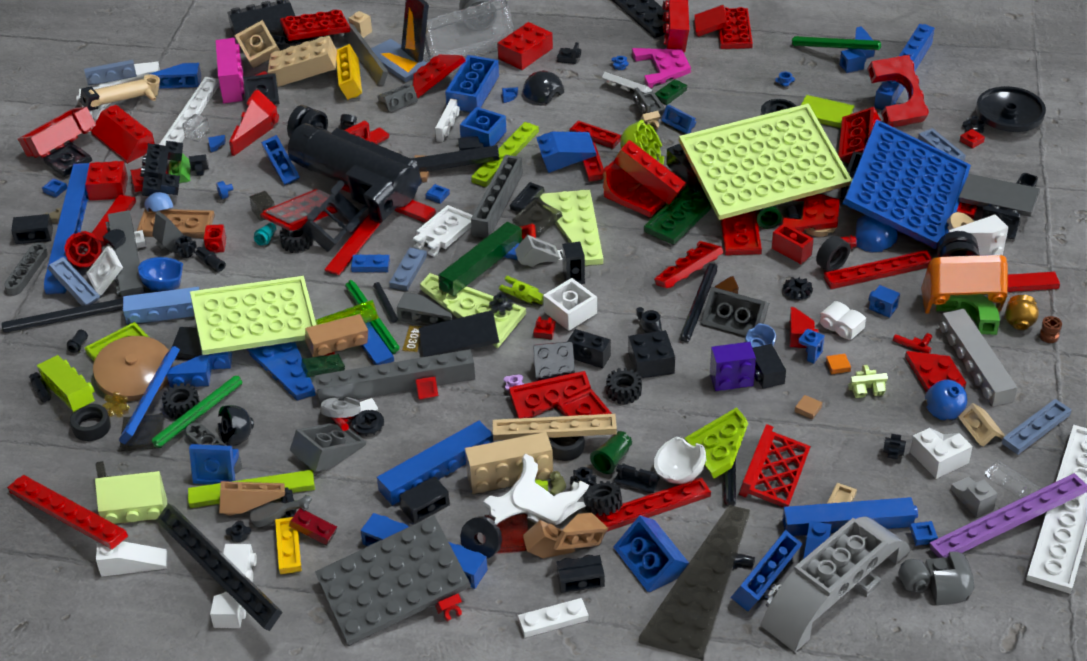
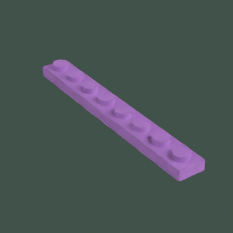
[930,473,1087,558]

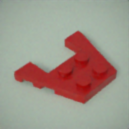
[783,193,840,232]

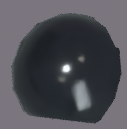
[522,70,564,104]

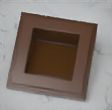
[715,276,739,294]

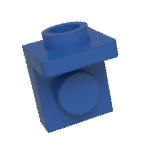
[799,329,825,364]

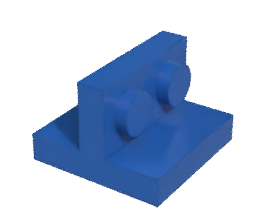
[189,444,239,484]

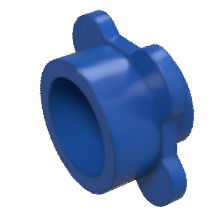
[611,56,629,70]
[775,71,795,86]

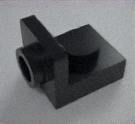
[557,42,582,64]

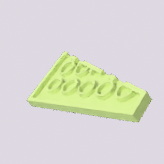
[538,190,603,266]
[420,273,526,349]

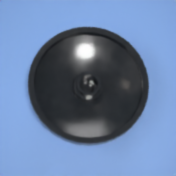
[976,86,1046,132]

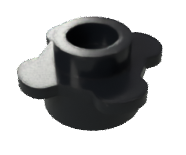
[225,521,251,542]

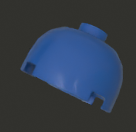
[925,380,967,421]

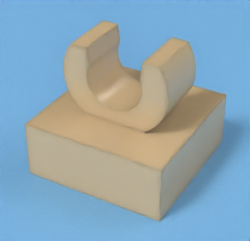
[639,111,660,130]

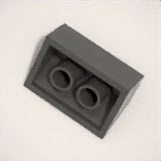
[701,287,770,336]

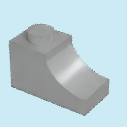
[515,235,560,268]
[951,477,998,518]

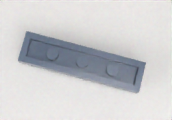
[1002,399,1072,455]

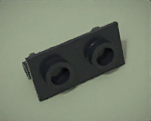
[614,463,660,493]

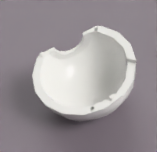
[654,436,706,484]

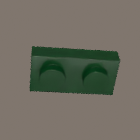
[654,79,687,105]

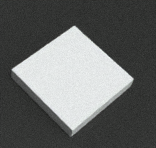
[86,246,123,296]

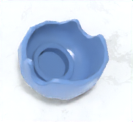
[144,192,174,212]
[745,323,776,348]

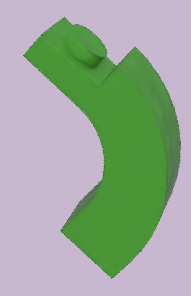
[936,294,1000,335]

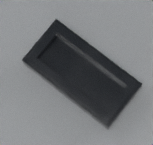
[509,182,545,214]

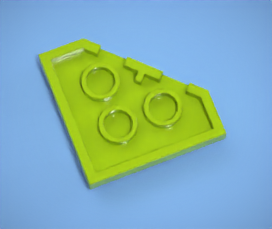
[685,407,748,478]

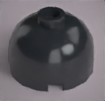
[218,405,254,446]

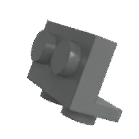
[633,87,665,116]

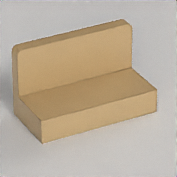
[958,403,1005,447]

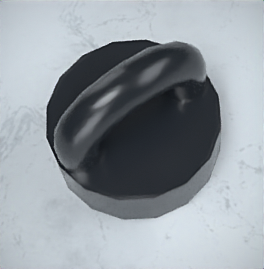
[340,114,357,130]

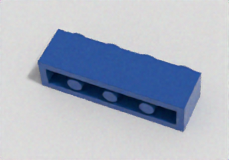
[730,530,802,612]

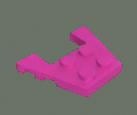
[632,48,691,88]

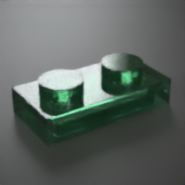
[301,354,345,377]

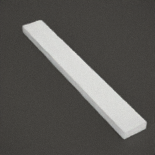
[159,77,220,161]

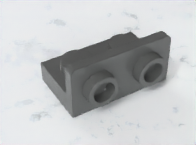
[377,84,418,112]

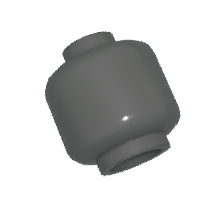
[898,558,931,592]

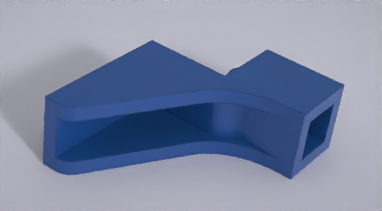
[839,26,875,73]
[167,351,233,388]

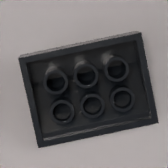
[227,0,295,35]

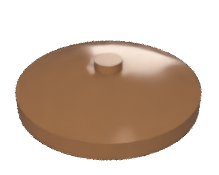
[93,336,173,401]

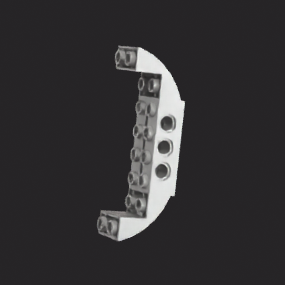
[761,517,910,652]

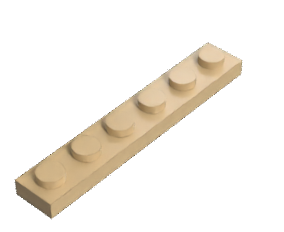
[493,414,617,441]

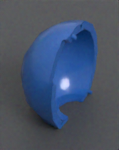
[856,215,898,252]
[138,257,183,292]

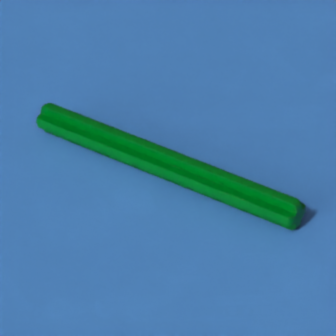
[792,36,881,50]
[345,280,400,354]
[151,376,243,448]

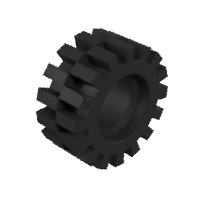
[280,227,314,253]
[606,368,642,404]
[162,383,200,420]
[583,481,623,516]

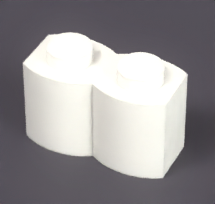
[820,301,866,340]

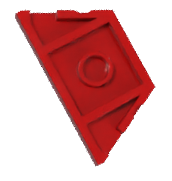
[413,54,466,99]
[905,351,967,393]

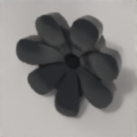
[962,115,984,133]
[489,293,514,315]

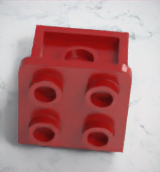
[603,162,666,218]

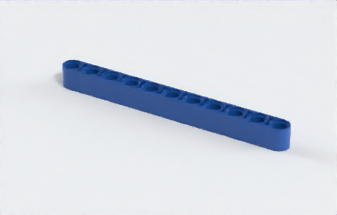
[44,163,90,294]

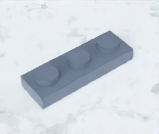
[84,60,137,86]
[918,128,965,161]
[389,248,427,291]
[48,257,100,306]

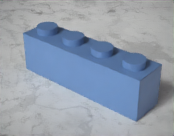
[123,287,200,325]

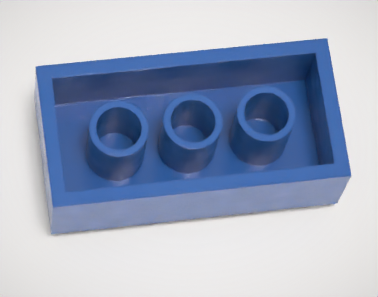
[445,55,499,113]

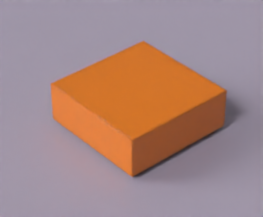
[826,353,851,375]

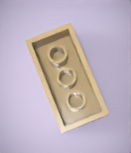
[268,36,337,87]
[465,432,553,494]

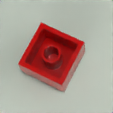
[85,161,128,201]

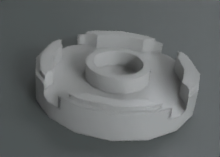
[320,397,361,418]

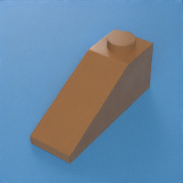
[219,481,285,516]
[553,513,608,550]

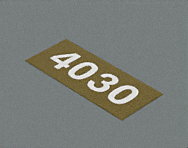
[402,325,424,352]

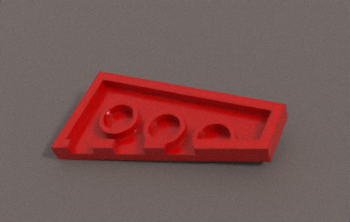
[654,241,723,288]
[509,371,591,419]

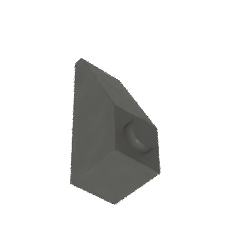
[397,292,452,326]

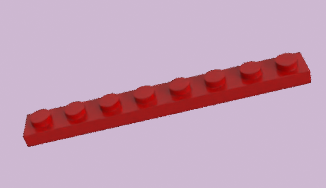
[7,475,128,550]

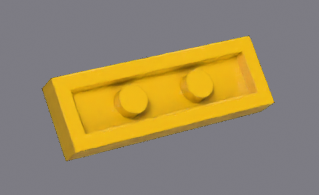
[275,517,302,574]

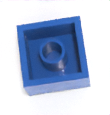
[460,107,507,147]

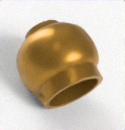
[1005,295,1039,330]

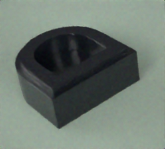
[103,229,126,249]

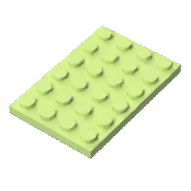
[190,276,316,355]

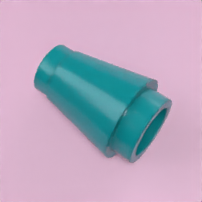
[253,223,277,246]

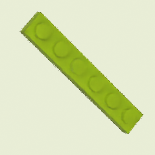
[471,122,539,187]

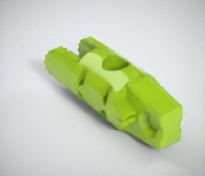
[499,275,544,305]

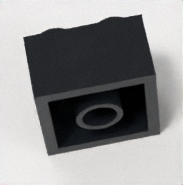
[628,330,675,378]

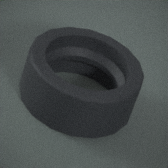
[816,235,851,272]
[70,404,111,441]
[549,436,585,461]

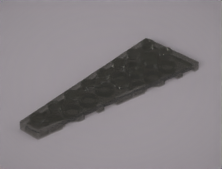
[639,505,750,660]

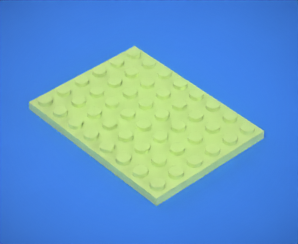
[679,104,852,220]

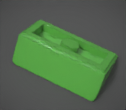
[169,153,190,183]

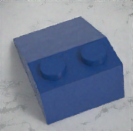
[536,131,597,173]

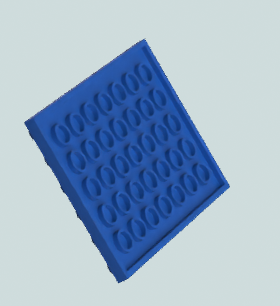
[843,120,971,249]

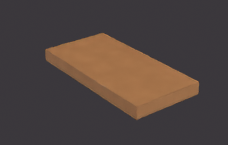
[137,209,215,238]

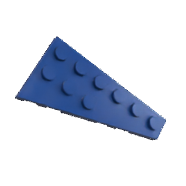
[246,342,316,401]

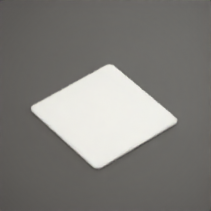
[360,398,378,412]

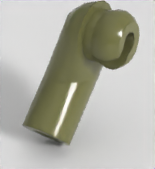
[549,471,566,496]

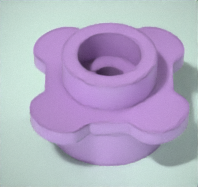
[504,375,524,392]

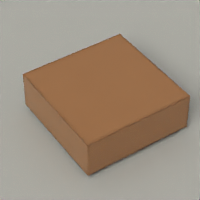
[795,395,822,420]

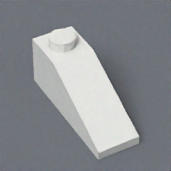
[96,541,167,577]

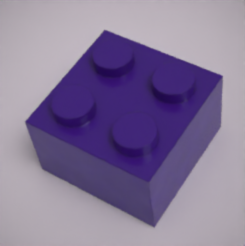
[710,342,756,391]

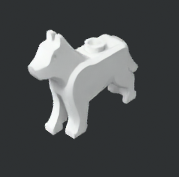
[482,454,589,526]

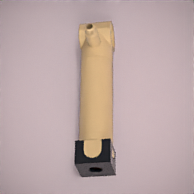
[80,74,160,111]

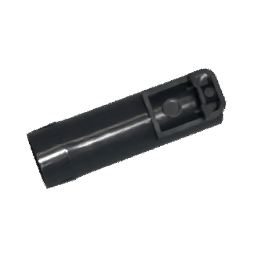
[288,123,422,224]

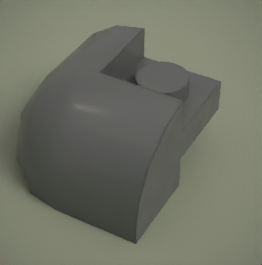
[925,551,974,605]

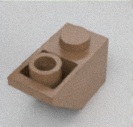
[523,520,575,558]

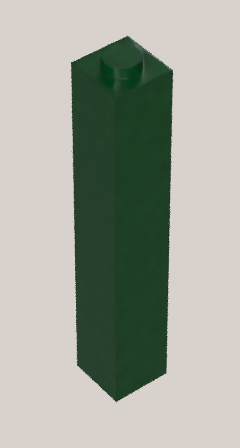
[438,222,522,296]

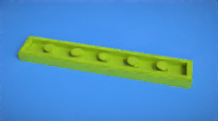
[188,470,315,508]

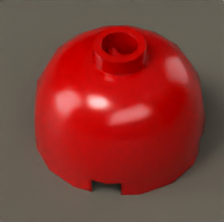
[64,231,103,268]

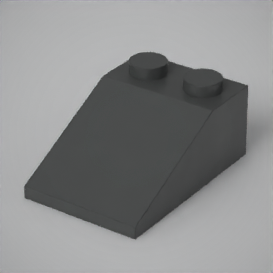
[290,422,367,472]

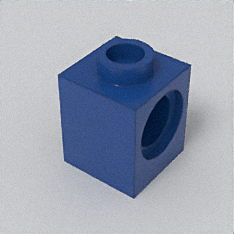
[868,285,900,318]

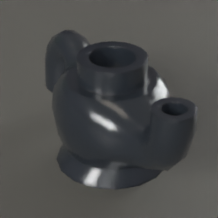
[636,307,662,333]

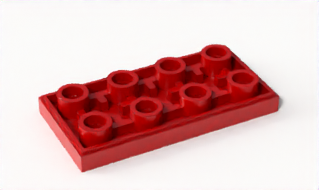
[719,7,753,49]
[280,9,350,41]

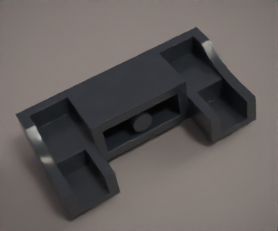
[140,141,183,197]

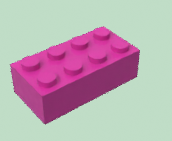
[216,38,245,103]

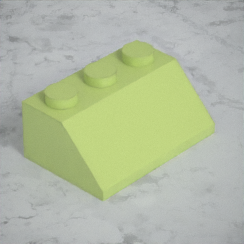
[95,471,167,524]

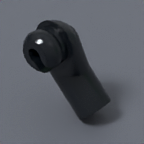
[723,553,755,571]

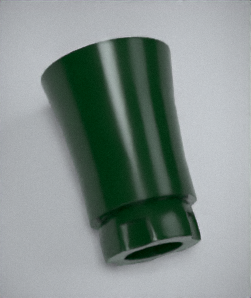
[756,205,782,229]
[590,431,632,474]

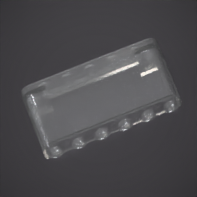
[423,0,515,63]

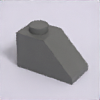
[152,211,184,253]

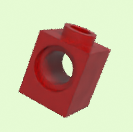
[204,224,226,252]

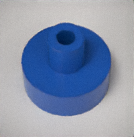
[216,181,234,199]

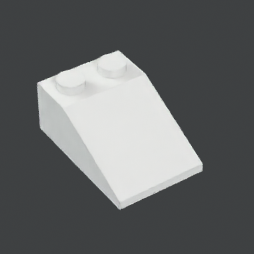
[948,215,1008,256]

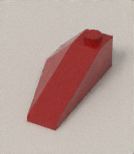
[229,90,279,156]

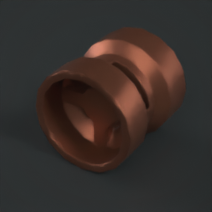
[1039,316,1062,343]

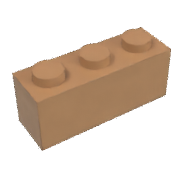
[305,314,368,357]

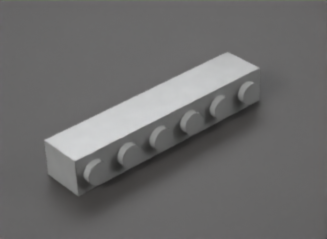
[940,309,1018,407]

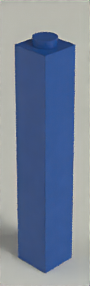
[782,497,918,536]

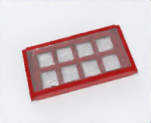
[260,189,338,231]

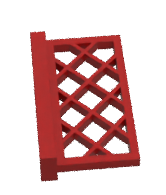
[738,424,811,507]

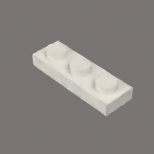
[602,72,652,94]
[435,99,460,142]
[518,598,589,638]

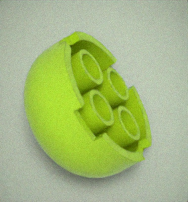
[620,120,665,165]

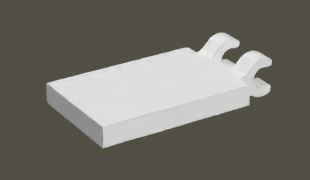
[413,205,473,257]

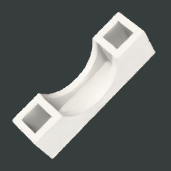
[210,544,257,628]

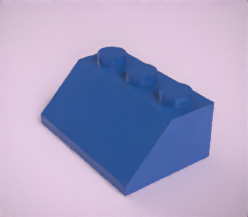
[613,515,690,592]

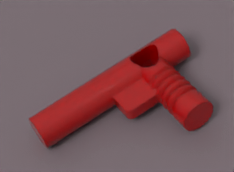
[893,333,932,353]
[330,416,354,431]

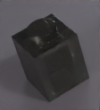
[249,191,275,221]

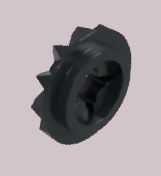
[783,276,813,300]
[352,410,384,436]

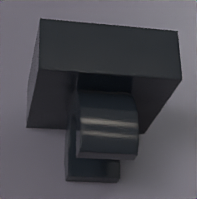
[189,154,209,176]

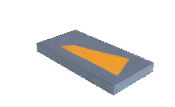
[371,39,427,82]

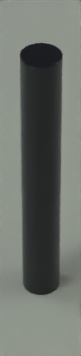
[373,282,398,323]

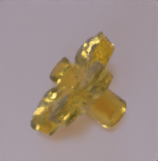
[102,392,129,417]

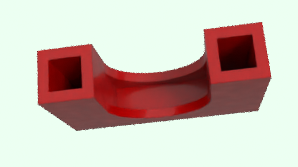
[867,55,929,127]

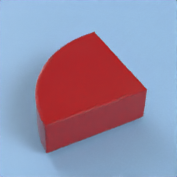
[521,224,536,239]

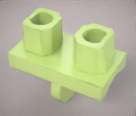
[848,365,888,398]

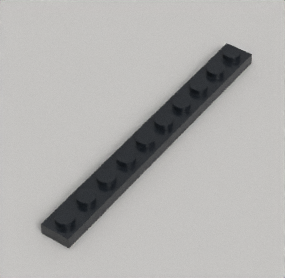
[156,503,283,631]

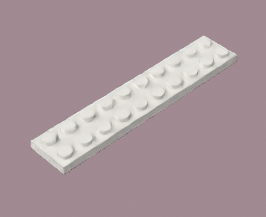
[1026,425,1087,594]

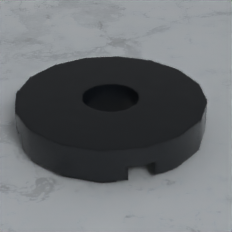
[460,516,502,559]

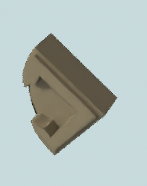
[45,208,62,224]

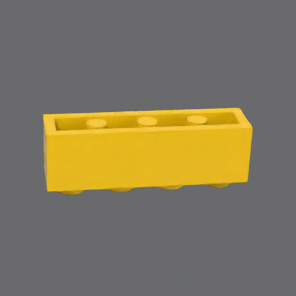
[336,44,362,100]

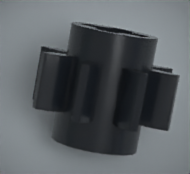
[173,236,197,258]
[883,434,906,459]
[570,467,596,486]

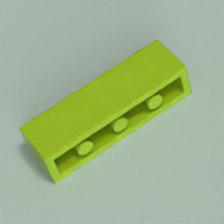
[37,355,95,412]

